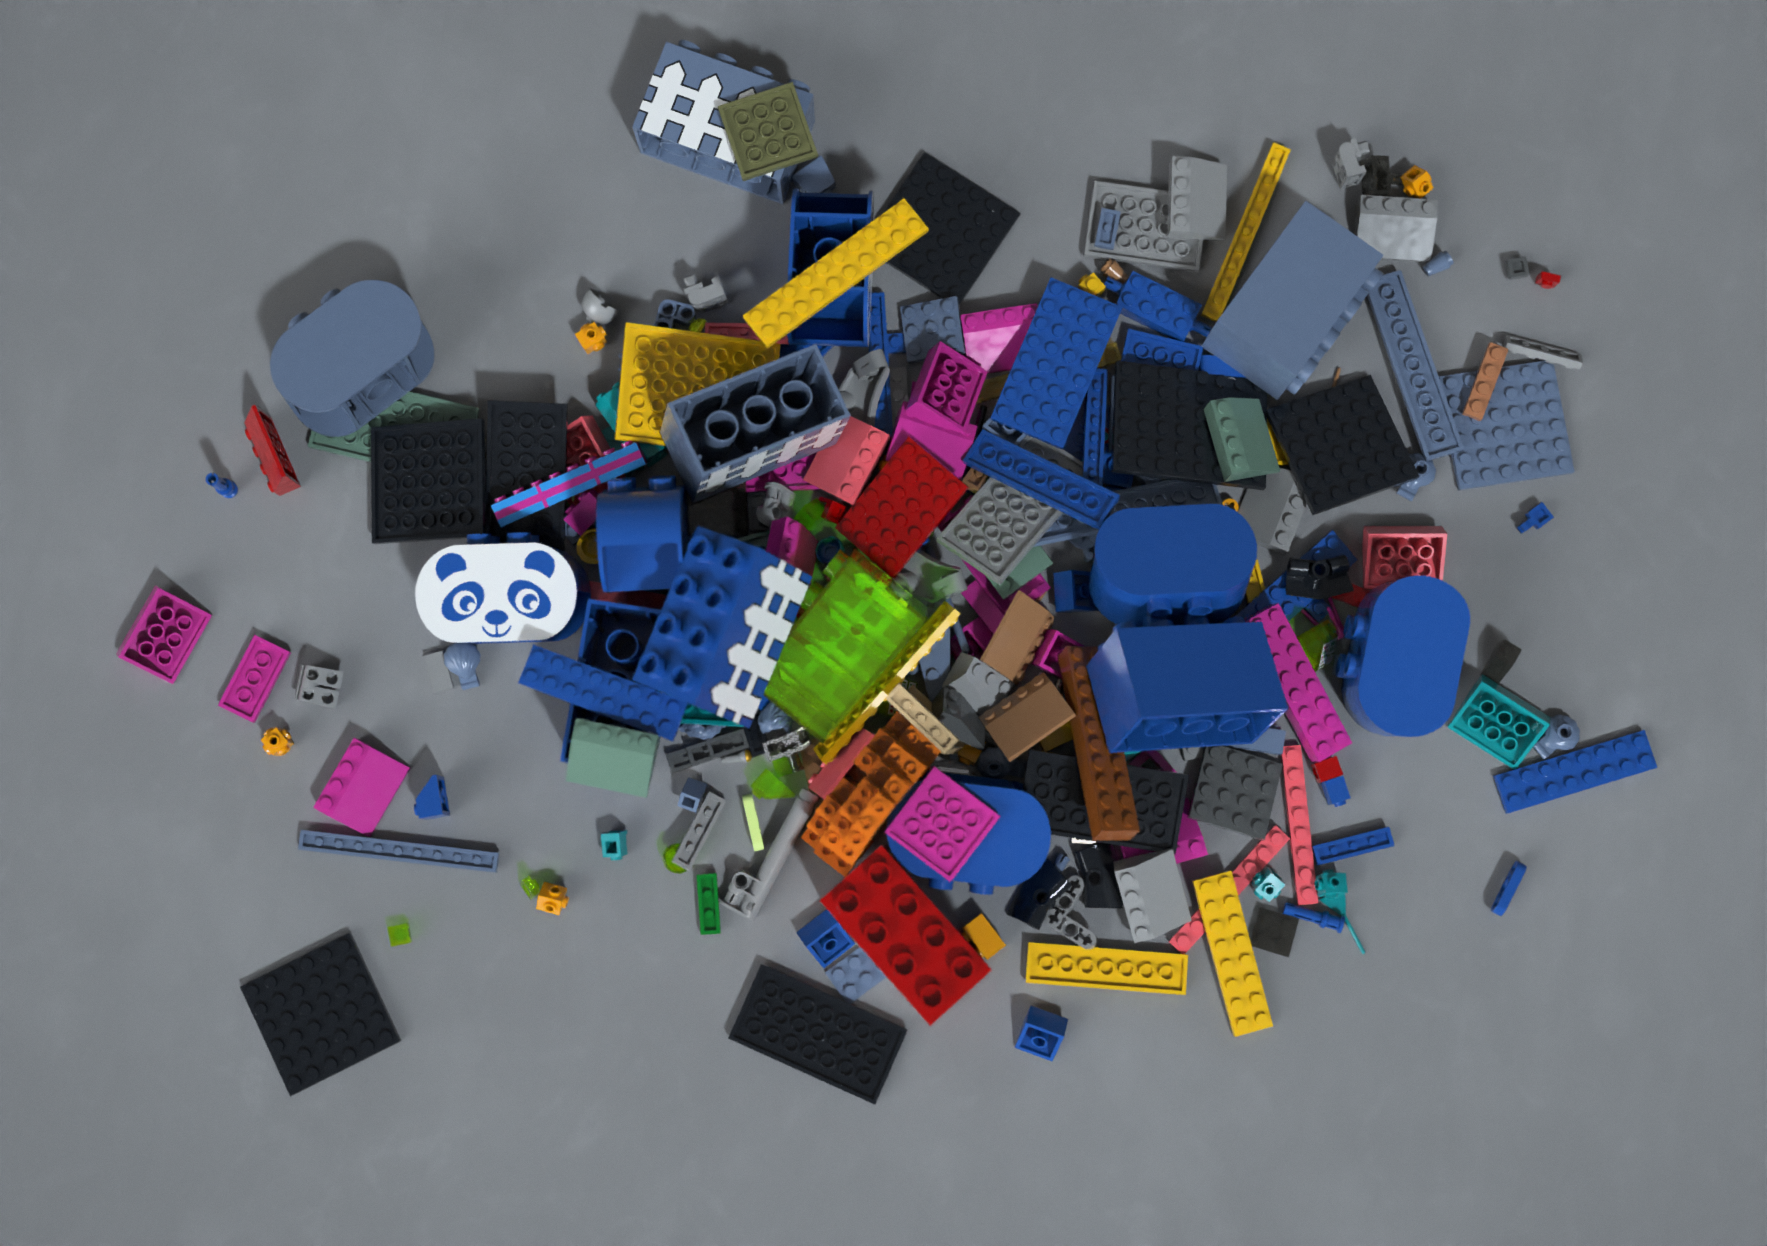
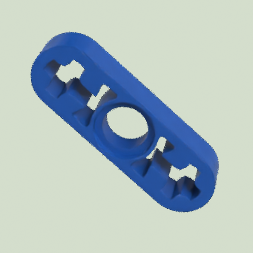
[1491,861,1527,916]

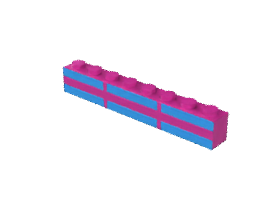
[491,441,647,527]

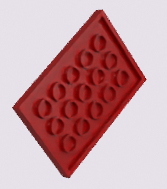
[835,436,969,578]

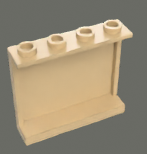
[885,683,966,754]

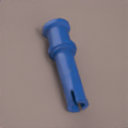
[205,473,238,499]
[1282,902,1345,933]

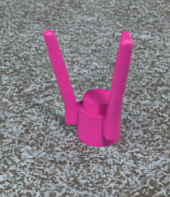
[1301,597,1344,640]

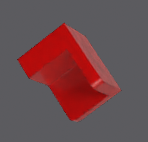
[818,497,847,524]
[1311,756,1343,783]

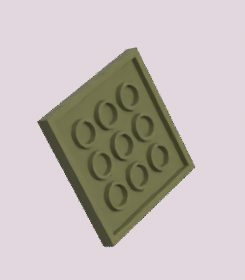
[718,82,818,181]

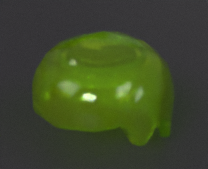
[662,843,687,874]

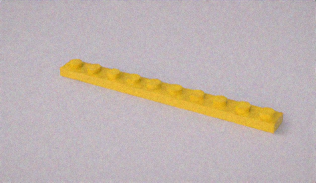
[1201,142,1291,322]

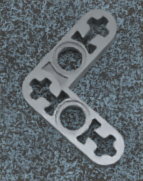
[1045,875,1097,950]

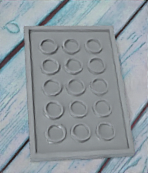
[1084,181,1203,273]

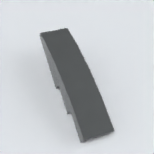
[666,729,749,774]

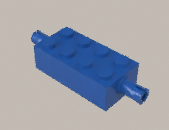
[1104,271,1213,342]

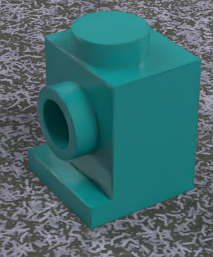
[601,830,628,861]

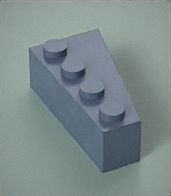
[912,626,951,702]

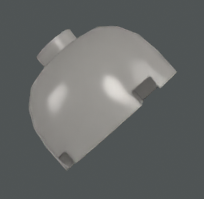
[582,287,621,324]

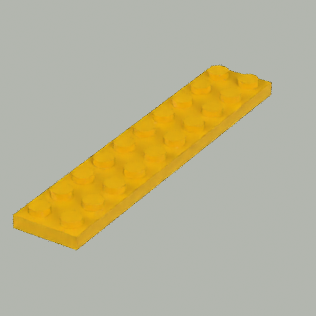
[743,198,929,349]
[813,601,960,765]

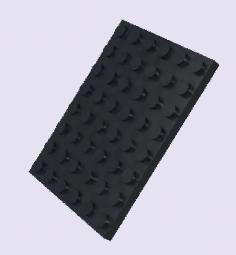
[1111,360,1267,490]

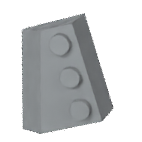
[942,652,1014,716]

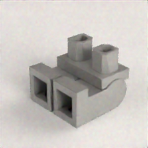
[1332,138,1370,190]
[683,275,729,313]
[294,665,344,709]

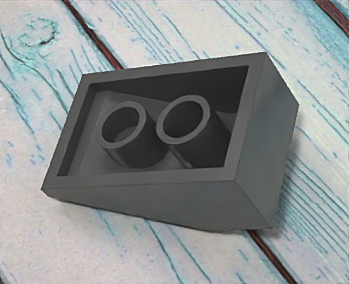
[931,686,985,751]

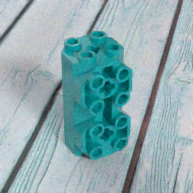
[595,381,667,470]

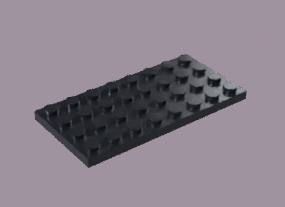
[486,400,568,551]
[1022,749,1189,854]
[728,964,908,1105]

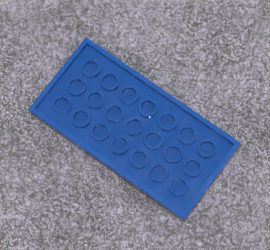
[990,277,1123,449]

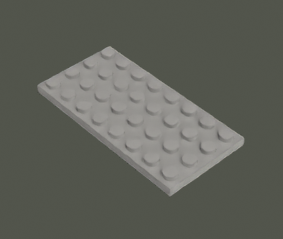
[937,435,1083,585]

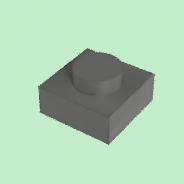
[1505,256,1530,280]

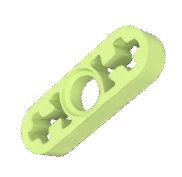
[742,793,764,851]

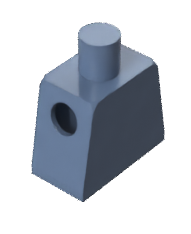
[792,156,836,193]

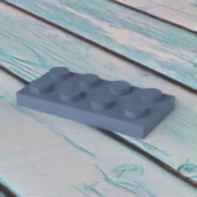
[825,947,886,1004]

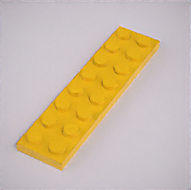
[1192,870,1273,1037]
[1025,942,1188,995]

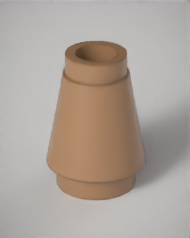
[1100,258,1129,284]

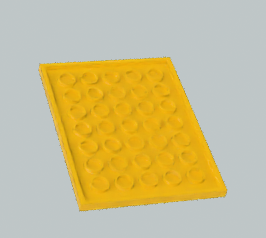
[615,322,780,446]

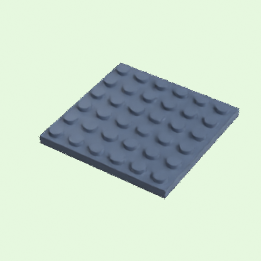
[1439,361,1575,491]

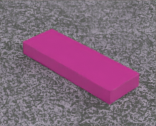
[961,580,1004,635]

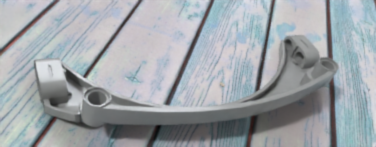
[837,349,968,603]

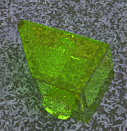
[793,498,825,532]
[750,769,796,800]

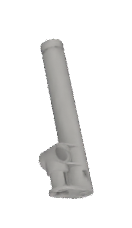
[756,482,796,529]
[719,788,819,921]

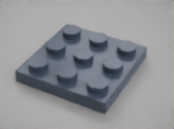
[900,296,965,364]

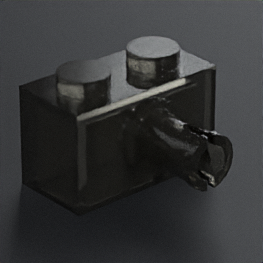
[1360,155,1403,196]
[762,726,812,773]

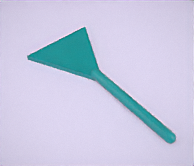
[1319,894,1365,954]

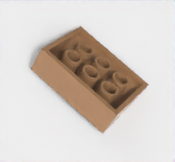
[980,590,1054,686]
[978,672,1076,762]

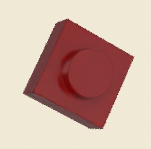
[1535,271,1561,289]

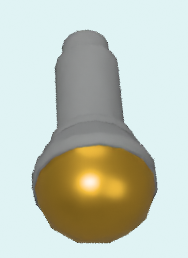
[722,749,752,764]

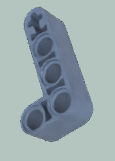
[654,299,697,329]

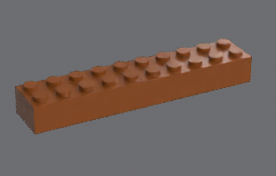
[1058,646,1140,841]

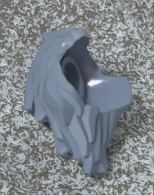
[758,698,799,733]
[678,723,726,740]

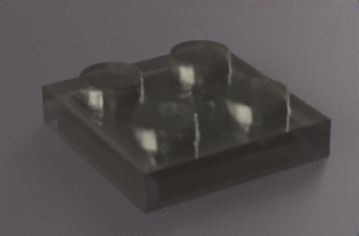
[1250,907,1299,957]

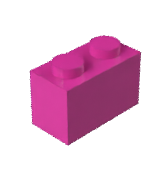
[563,488,599,536]

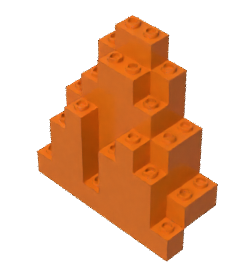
[801,710,941,877]

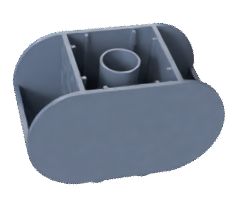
[270,280,435,437]

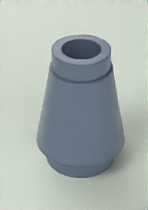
[1423,251,1454,277]

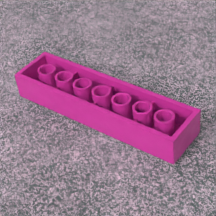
[1245,603,1352,762]

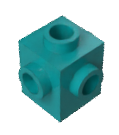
[1251,866,1285,902]
[1314,870,1348,900]

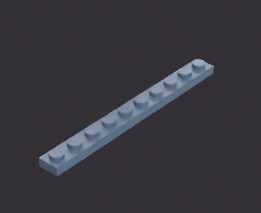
[298,830,500,873]

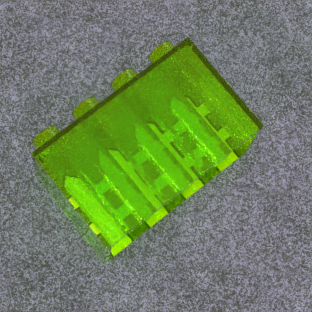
[763,549,928,743]

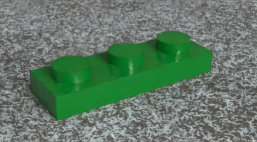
[697,873,721,935]

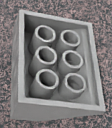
[1167,156,1227,240]
[1355,195,1438,262]
[1238,468,1307,555]
[1113,848,1192,943]

